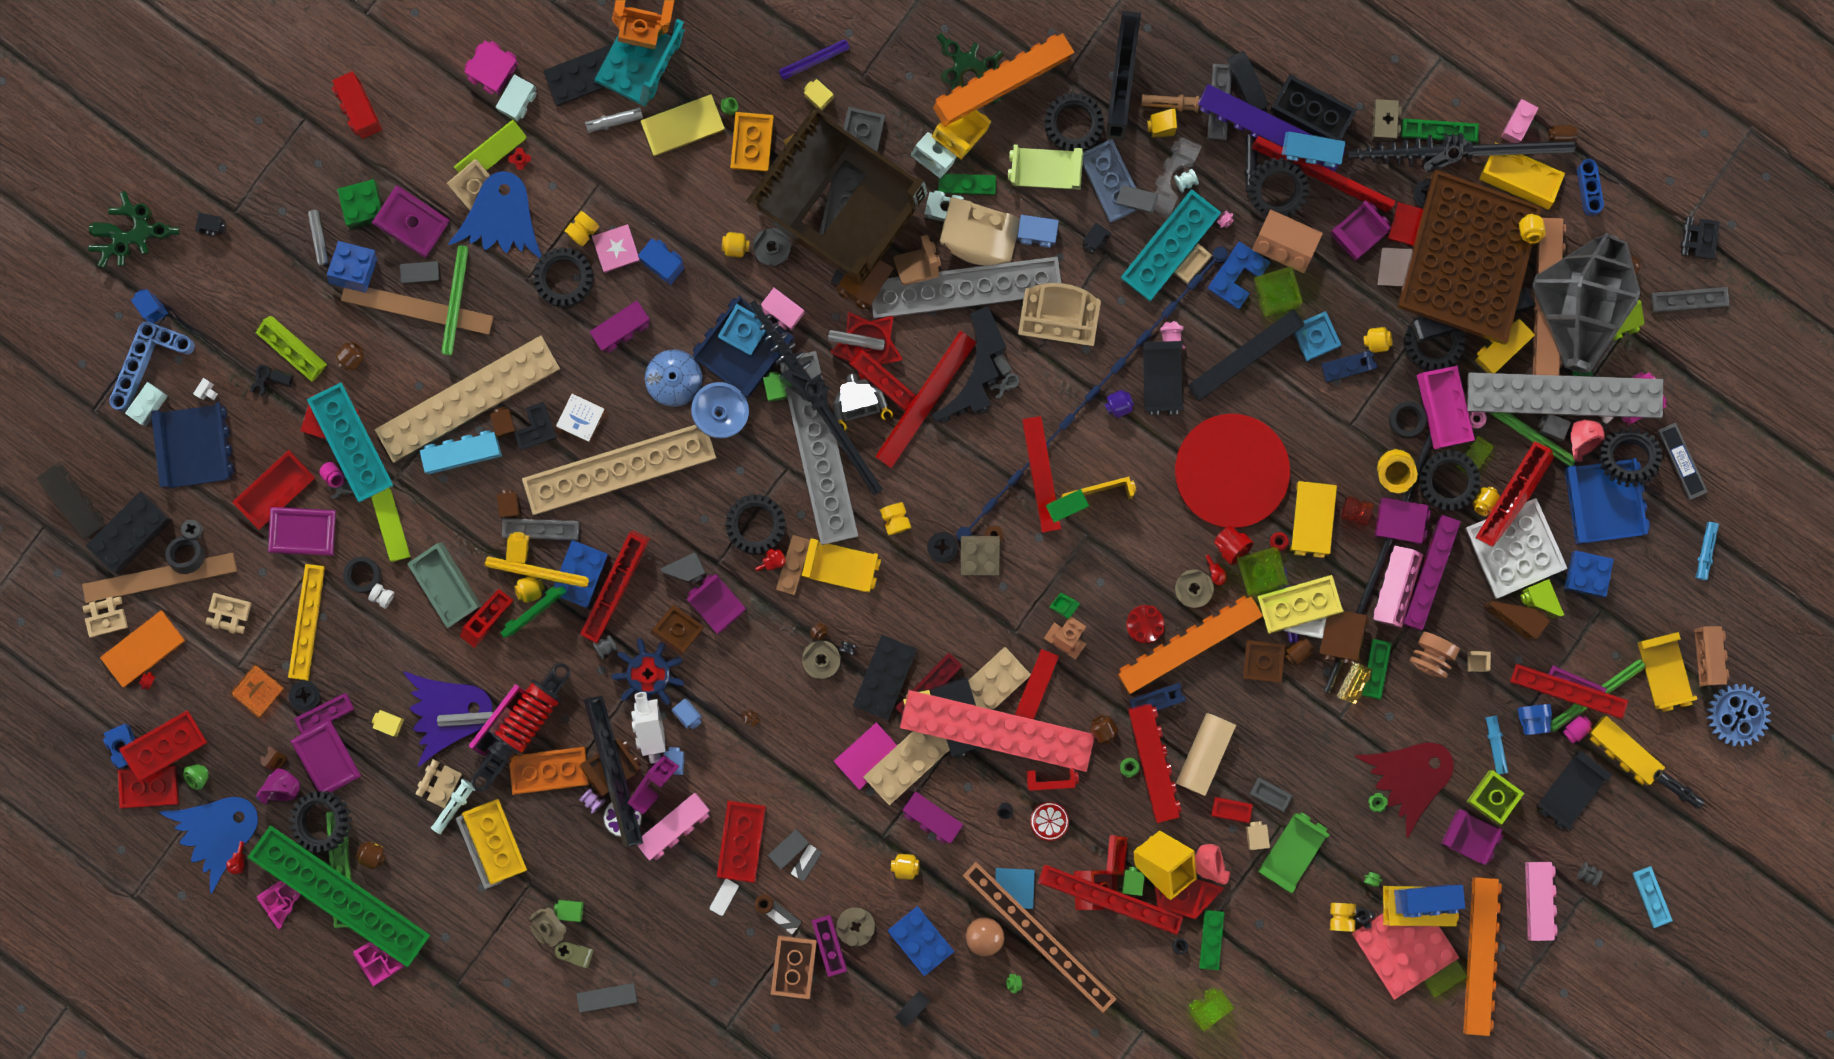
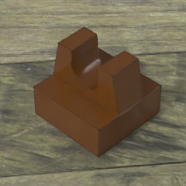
[259,746,288,772]

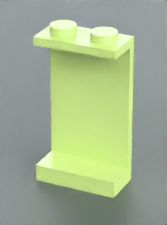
[1008,145,1084,190]

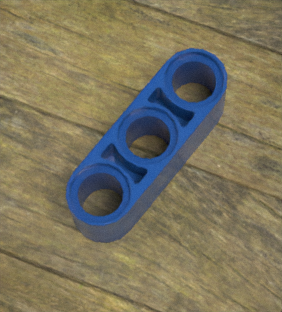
[1577,159,1604,217]

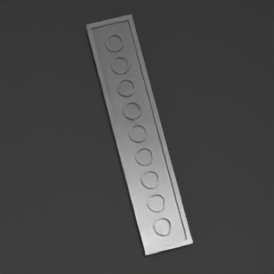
[872,256,1061,319]
[780,351,858,545]
[1467,373,1663,418]

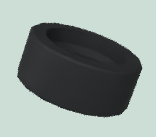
[1389,401,1427,439]
[165,536,205,574]
[343,556,382,594]
[895,990,930,1028]

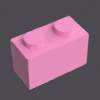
[1501,99,1538,143]
[761,288,805,331]

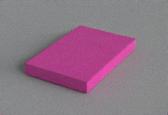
[834,722,897,790]

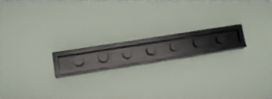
[584,696,643,848]

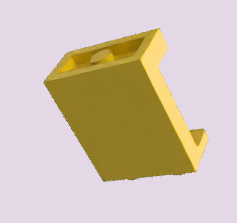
[931,110,991,160]

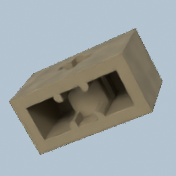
[1372,99,1402,142]

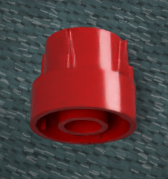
[1214,525,1254,566]

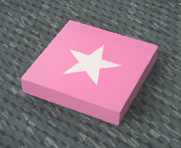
[592,224,640,273]

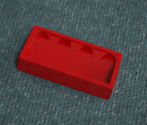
[232,449,315,530]

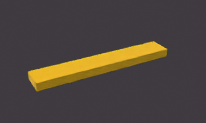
[288,564,325,681]

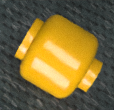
[1519,214,1546,244]
[722,232,749,258]
[1364,327,1393,353]
[1472,487,1500,516]
[514,576,544,603]
[891,854,920,880]

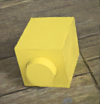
[804,79,834,111]
[372,710,404,737]

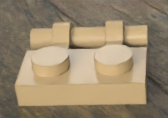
[206,593,252,634]
[83,596,128,638]
[415,759,463,808]

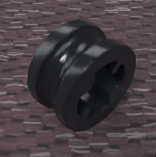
[839,641,858,656]

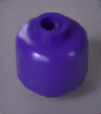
[1105,390,1134,418]

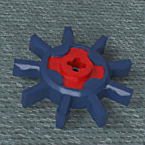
[611,638,685,705]

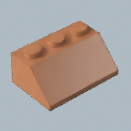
[1252,209,1323,273]
[1694,626,1729,687]

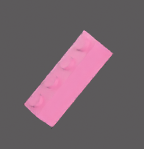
[1373,546,1423,628]
[637,793,711,861]
[1525,862,1557,941]

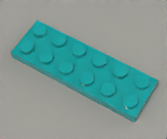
[1120,189,1221,302]
[307,382,394,503]

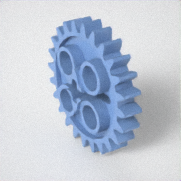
[1706,684,1771,747]

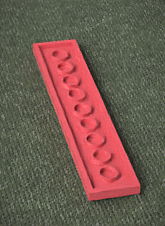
[900,690,1095,772]

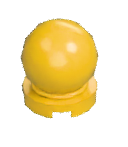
[1377,449,1418,493]

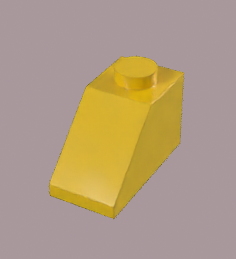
[1147,109,1177,138]

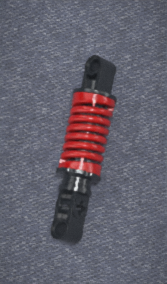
[471,662,570,791]

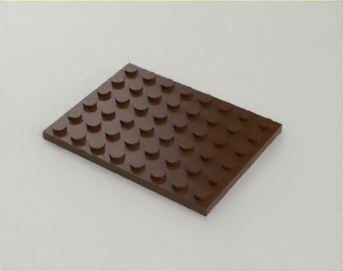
[1397,170,1542,345]

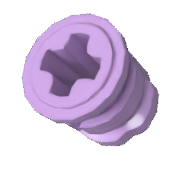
[579,788,605,814]

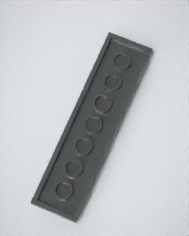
[819,107,886,235]

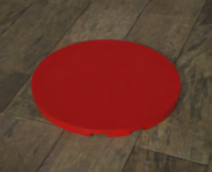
[1175,414,1290,528]

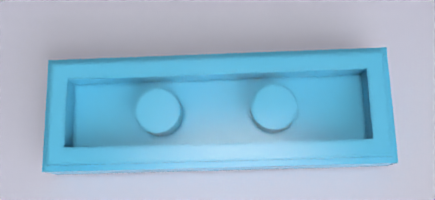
[1632,866,1673,928]

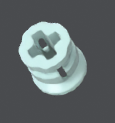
[1174,169,1199,193]

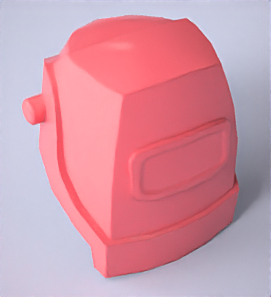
[1571,419,1604,462]
[1195,844,1230,885]

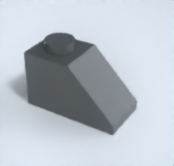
[661,552,706,584]

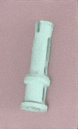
[431,779,475,835]

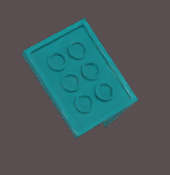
[594,18,685,107]

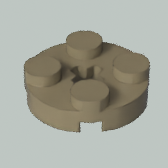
[1175,569,1214,608]
[802,641,841,679]
[837,907,875,946]
[530,908,566,947]

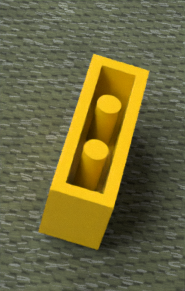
[1475,319,1535,373]

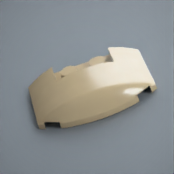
[939,197,1020,266]
[1018,283,1101,346]

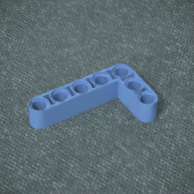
[109,322,195,412]

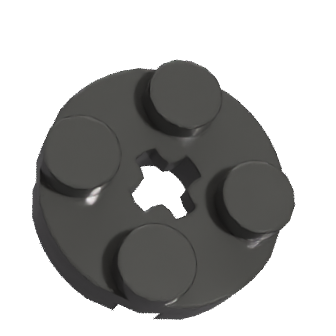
[753,228,791,267]

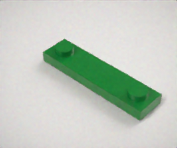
[1401,118,1479,144]
[500,586,566,638]

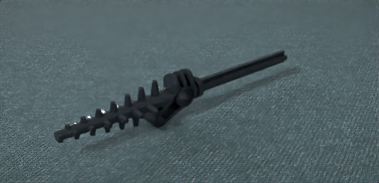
[1347,133,1575,172]
[749,300,883,496]

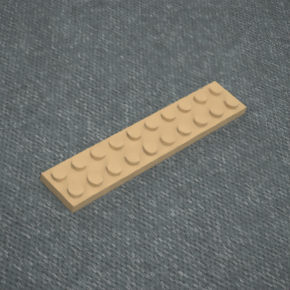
[375,336,560,463]
[522,425,717,515]
[863,647,1031,805]

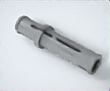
[585,107,643,134]

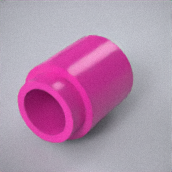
[319,462,344,488]
[1563,715,1593,743]

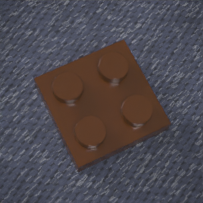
[650,605,704,656]
[1242,640,1285,683]

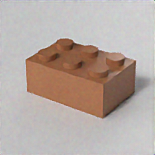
[771,935,817,999]

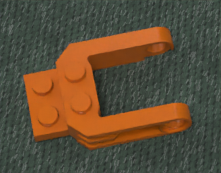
[612,0,674,49]

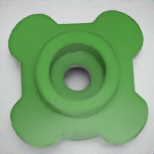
[1007,974,1022,994]

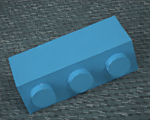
[1282,132,1345,167]

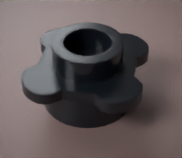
[1354,908,1375,929]

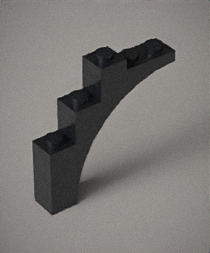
[1106,11,1141,140]
[932,306,1007,424]

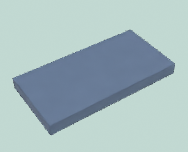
[1082,139,1138,223]

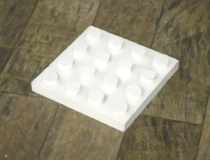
[1465,498,1567,599]

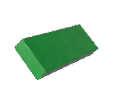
[1361,639,1392,700]

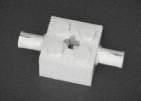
[631,692,665,764]

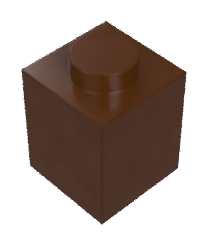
[490,407,516,438]
[497,489,521,519]

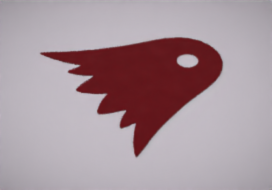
[1354,742,1454,838]

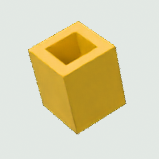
[506,532,529,563]

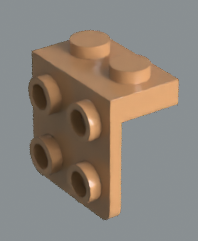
[893,235,941,285]

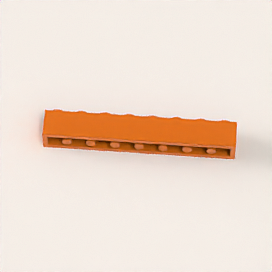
[933,33,1075,127]
[1118,596,1263,694]
[1463,877,1502,1036]

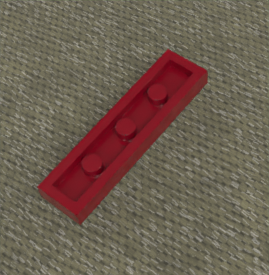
[895,653,963,715]

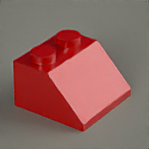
[1074,870,1118,910]

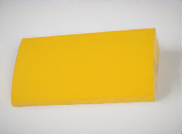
[1479,142,1565,210]

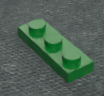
[938,174,996,195]
[1199,910,1224,970]

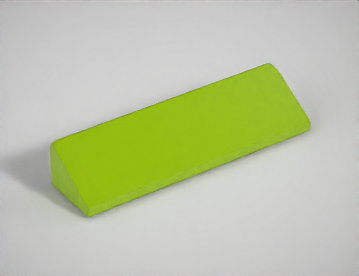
[454,120,527,173]
[255,316,327,382]
[371,488,411,563]

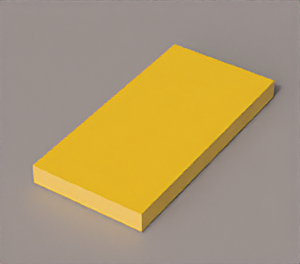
[462,799,527,885]

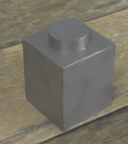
[1538,414,1571,442]

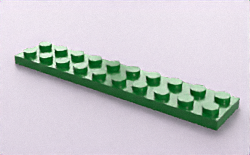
[247,825,430,967]

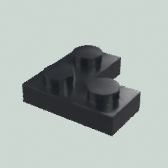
[514,402,557,451]

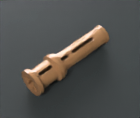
[1141,94,1199,113]

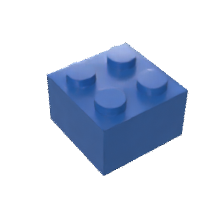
[638,238,685,286]
[327,241,377,293]
[1564,551,1614,598]

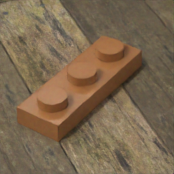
[776,535,810,596]

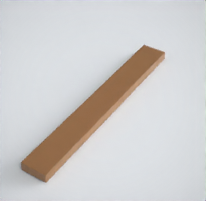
[341,287,494,335]
[82,553,238,603]

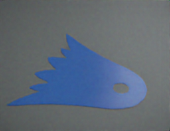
[448,171,542,258]
[159,797,258,894]

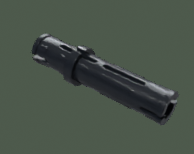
[1244,134,1257,193]
[1653,769,1704,809]

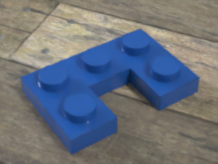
[1207,241,1271,310]

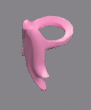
[1160,321,1186,349]

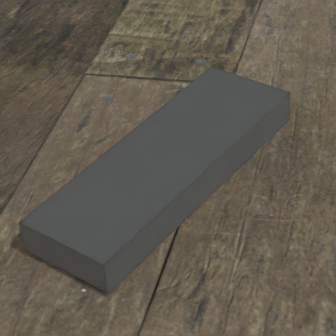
[576,983,637,1013]

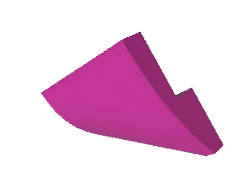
[256,880,300,929]
[352,942,405,987]

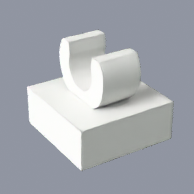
[193,378,218,400]

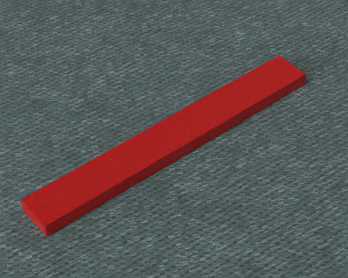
[1251,136,1396,212]
[875,331,976,468]
[1038,865,1183,935]

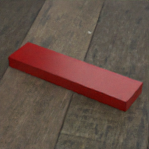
[849,349,916,412]
[1015,649,1059,720]

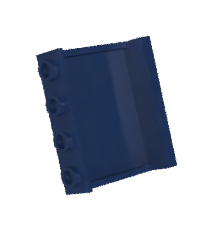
[692,295,795,399]

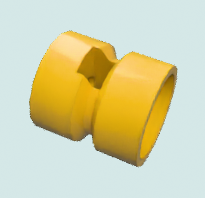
[564,211,600,247]
[880,502,911,536]
[1330,903,1356,932]

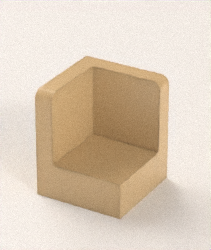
[1467,651,1491,672]

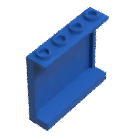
[1564,458,1650,544]

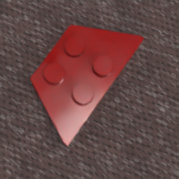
[1154,879,1224,919]

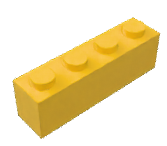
[1588,716,1665,785]

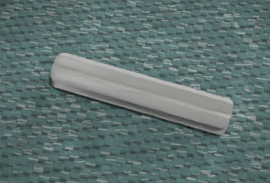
[308,210,328,266]
[828,330,885,350]
[437,712,494,727]

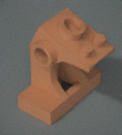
[1044,617,1086,660]

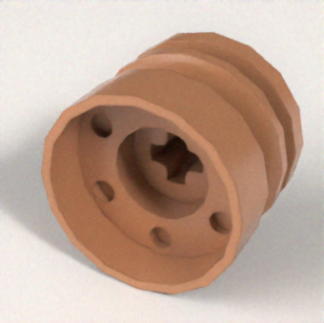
[1409,632,1460,679]

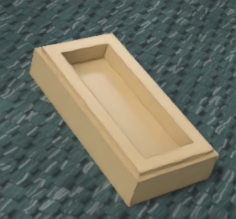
[1174,244,1213,285]

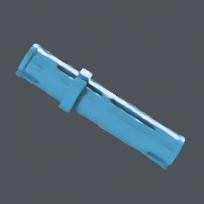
[1695,522,1719,581]
[1485,715,1509,774]

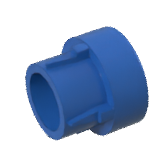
[1518,704,1552,735]

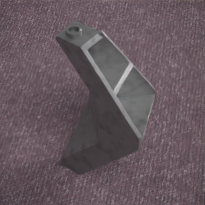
[1532,233,1640,374]

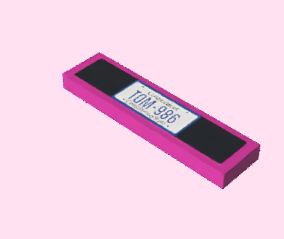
[469,684,530,756]

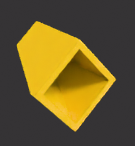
[1133,831,1197,900]

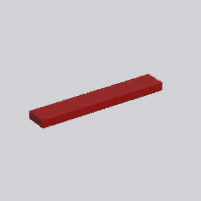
[1022,416,1061,533]
[1510,664,1629,720]

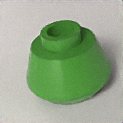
[183,764,209,790]

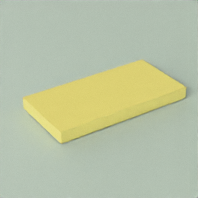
[641,94,725,157]
[1258,575,1343,634]

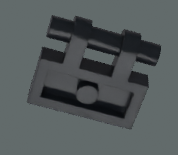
[1680,217,1720,260]

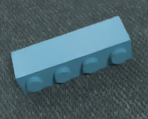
[420,430,502,475]

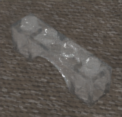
[1152,137,1202,218]

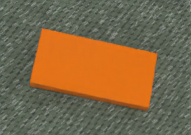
[100,610,186,688]
[509,747,590,795]

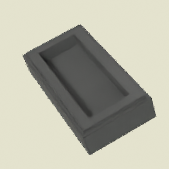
[1116,185,1158,213]
[400,261,440,284]
[1249,777,1293,813]
[768,829,809,869]

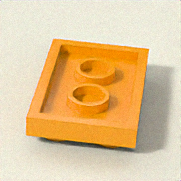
[730,112,774,172]

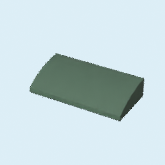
[408,542,482,628]

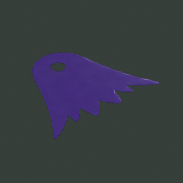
[403,671,492,767]

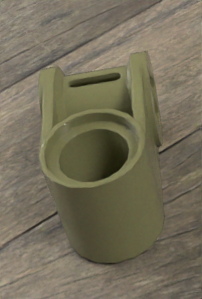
[555,942,594,968]

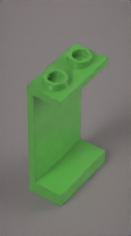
[1258,812,1330,893]

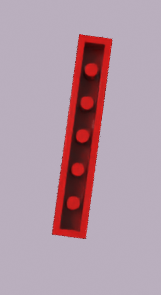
[1128,703,1182,823]

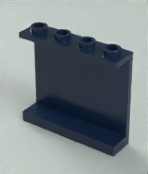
[151,402,234,489]

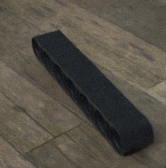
[1411,288,1536,342]
[1187,309,1305,402]

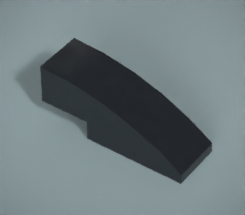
[1226,51,1269,110]

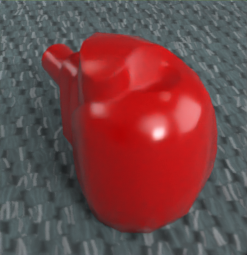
[755,549,786,572]
[1205,554,1227,586]
[226,841,245,875]

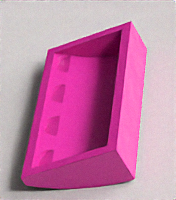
[1417,366,1475,449]

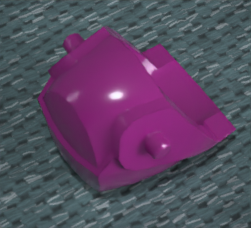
[256,768,300,805]

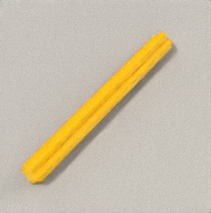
[485,557,589,588]

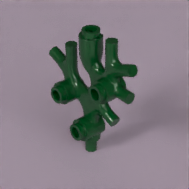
[936,33,1004,105]
[88,191,180,268]

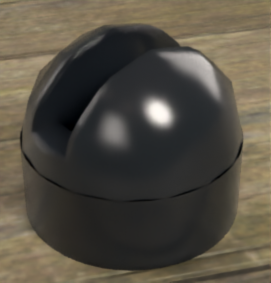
[997,802,1013,819]
[1172,938,1188,955]

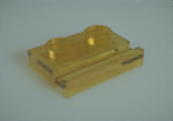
[1337,662,1373,704]

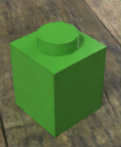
[763,372,788,403]
[1122,867,1145,896]
[554,900,584,922]

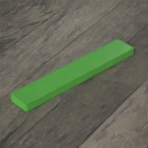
[326,812,351,928]

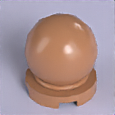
[965,917,1004,957]

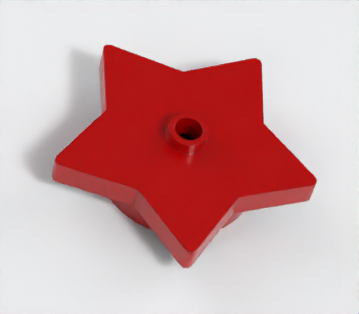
[831,312,903,380]

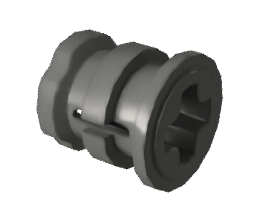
[181,520,203,539]
[593,635,618,659]
[1577,862,1603,887]

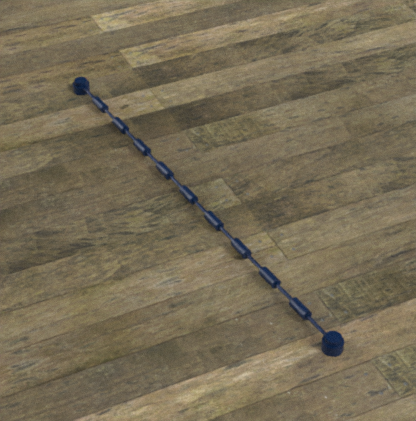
[956,247,1228,542]

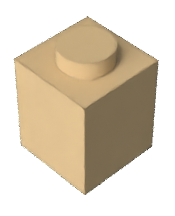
[1246,821,1270,850]

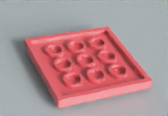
[1351,913,1459,1000]

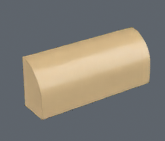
[1175,713,1236,796]

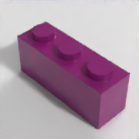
[589,300,651,353]
[902,791,963,845]
[811,914,847,977]

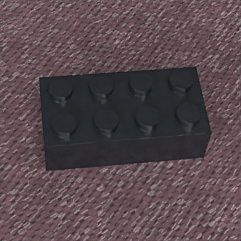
[1270,74,1357,140]
[86,491,172,574]

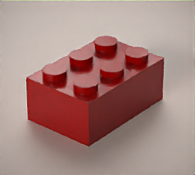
[332,71,383,139]

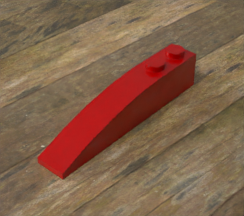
[1475,441,1554,547]
[580,530,651,643]

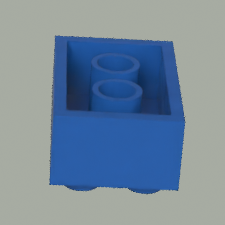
[554,540,610,609]
[1394,885,1465,917]
[887,906,954,976]

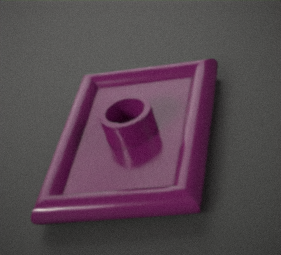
[372,185,450,258]
[268,507,336,556]
[290,719,361,793]

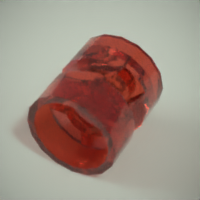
[1340,495,1374,527]

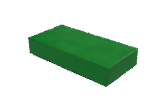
[1046,489,1089,523]
[1049,593,1080,619]

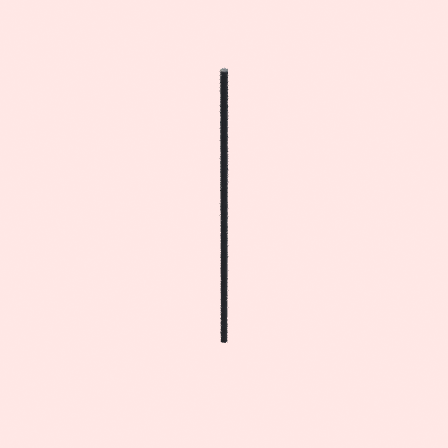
[1324,431,1433,694]

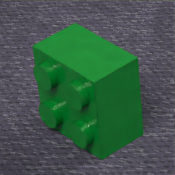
[337,179,383,229]

